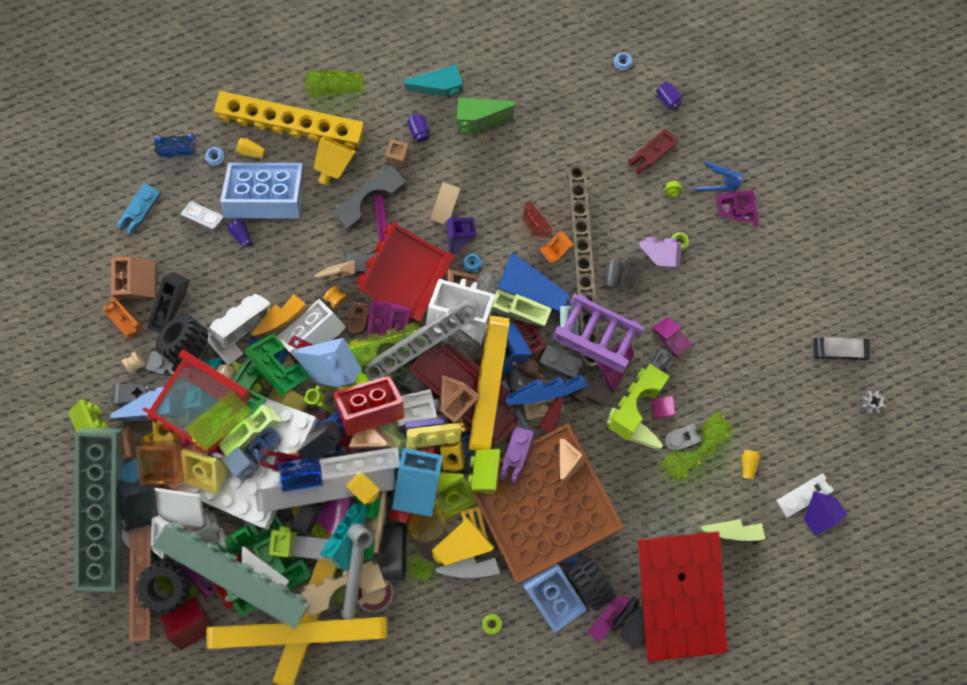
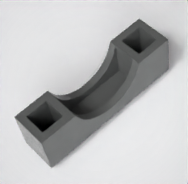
[333,165,407,232]

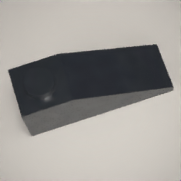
[147,272,190,333]

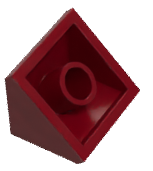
[160,596,215,650]

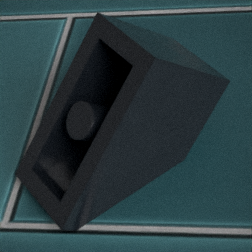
[297,420,344,466]

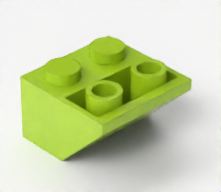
[68,399,109,431]

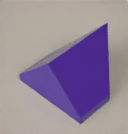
[445,217,477,255]
[804,491,847,536]

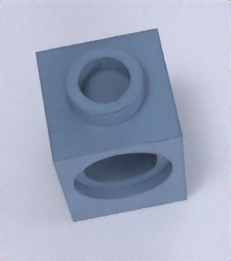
[223,446,259,481]

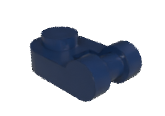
[246,428,281,464]

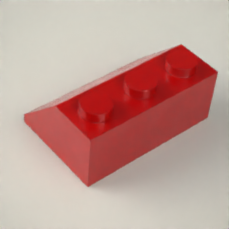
[333,375,405,436]

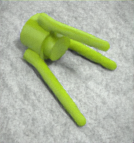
[303,386,335,414]

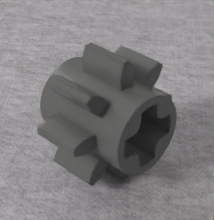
[648,349,673,371]

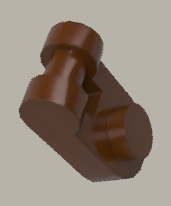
[346,299,370,335]

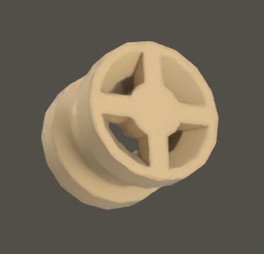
[122,351,146,375]

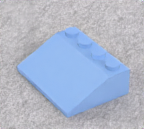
[220,163,303,218]

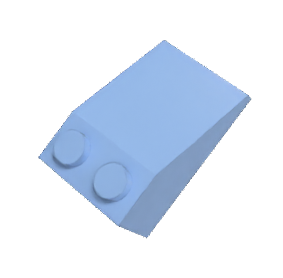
[294,338,361,387]
[111,387,180,423]
[522,564,587,633]

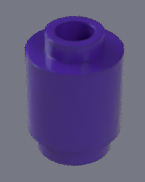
[656,81,683,110]
[407,113,430,143]

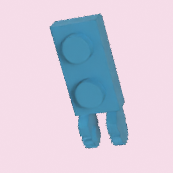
[116,183,161,235]

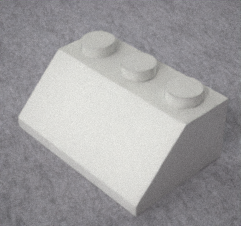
[209,294,270,351]
[277,299,346,363]

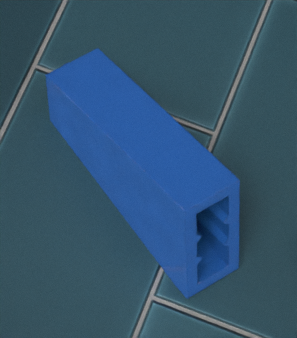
[498,253,571,315]

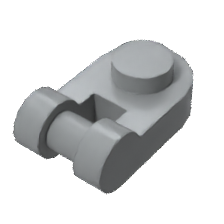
[664,423,702,451]

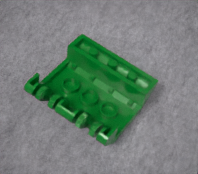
[215,512,312,616]

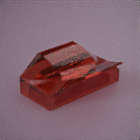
[523,200,552,238]

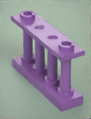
[552,293,645,373]

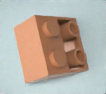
[111,257,156,300]

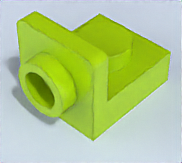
[269,526,297,557]

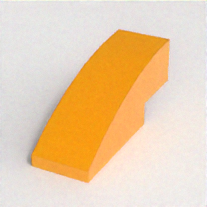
[250,294,308,339]

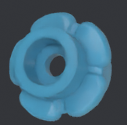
[463,254,482,272]

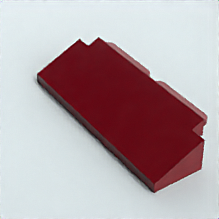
[409,341,518,446]

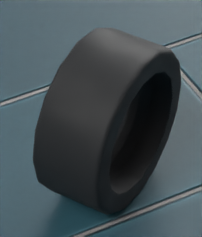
[292,502,324,536]

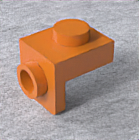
[540,231,574,264]

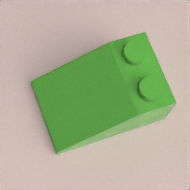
[457,98,515,135]

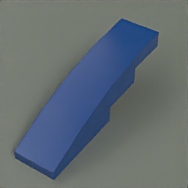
[505,374,588,405]

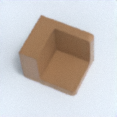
[385,139,410,168]

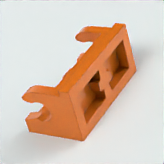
[102,296,144,340]

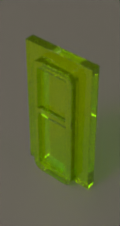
[184,390,253,451]

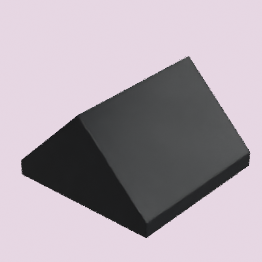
[118,480,158,531]

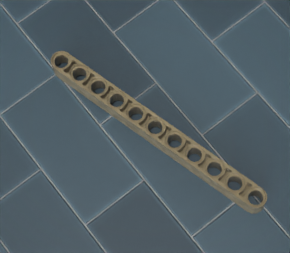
[568,164,599,369]

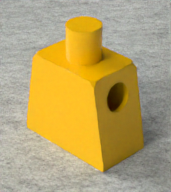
[314,136,356,185]

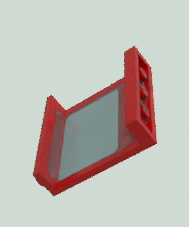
[142,349,253,454]

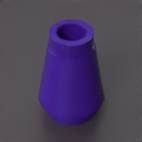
[227,218,252,247]

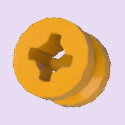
[323,285,347,309]

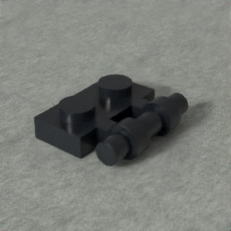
[611,596,645,650]

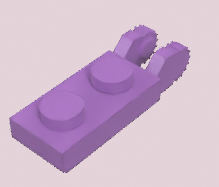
[500,426,534,484]

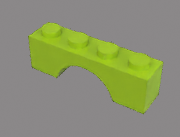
[608,364,669,441]

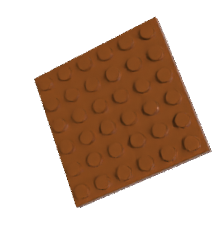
[465,423,624,584]

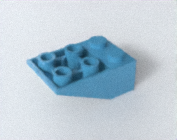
[392,448,443,517]

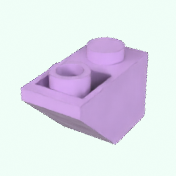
[639,237,682,267]

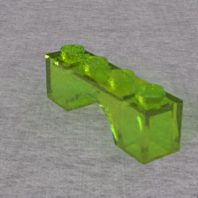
[348,323,425,366]
[658,411,734,481]

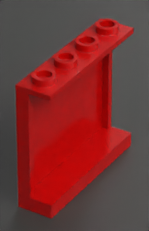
[356,221,455,322]

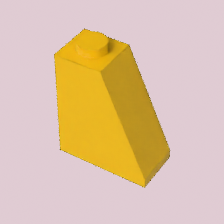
[432,518,494,566]

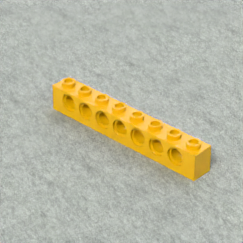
[214,91,365,150]

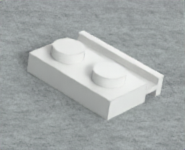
[397,389,437,426]

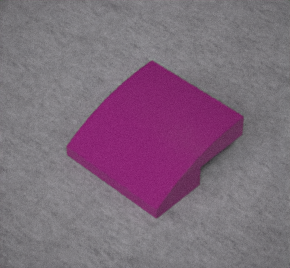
[366,300,411,344]

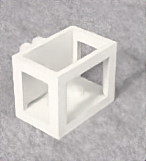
[426,279,495,352]

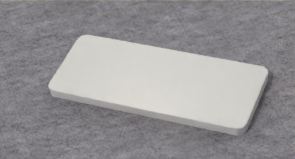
[155,488,205,527]

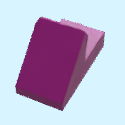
[652,316,692,358]

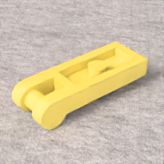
[406,423,461,450]

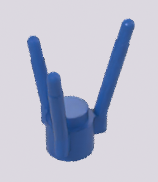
[694,161,742,191]

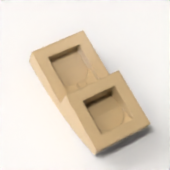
[431,182,461,225]

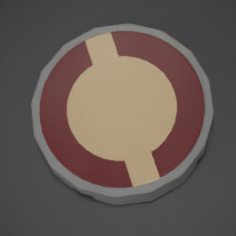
[357,576,394,612]

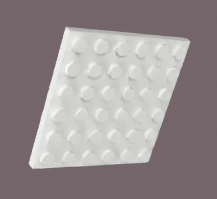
[169,398,319,530]

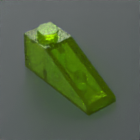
[305,69,364,97]

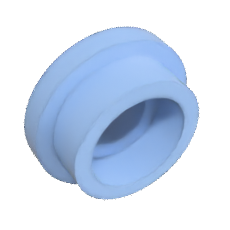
[614,52,632,71]
[205,147,224,166]

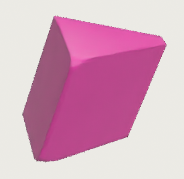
[652,396,675,418]

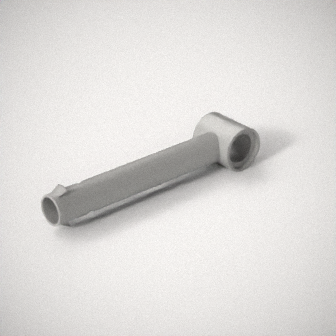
[341,524,373,619]

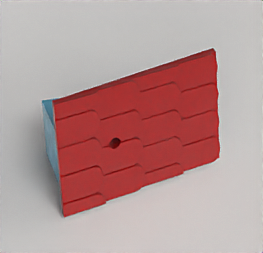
[637,531,727,662]

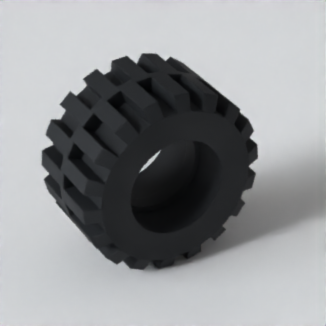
[156,314,209,367]
[567,556,616,612]
[135,560,191,614]

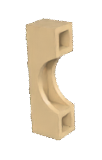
[301,561,386,616]

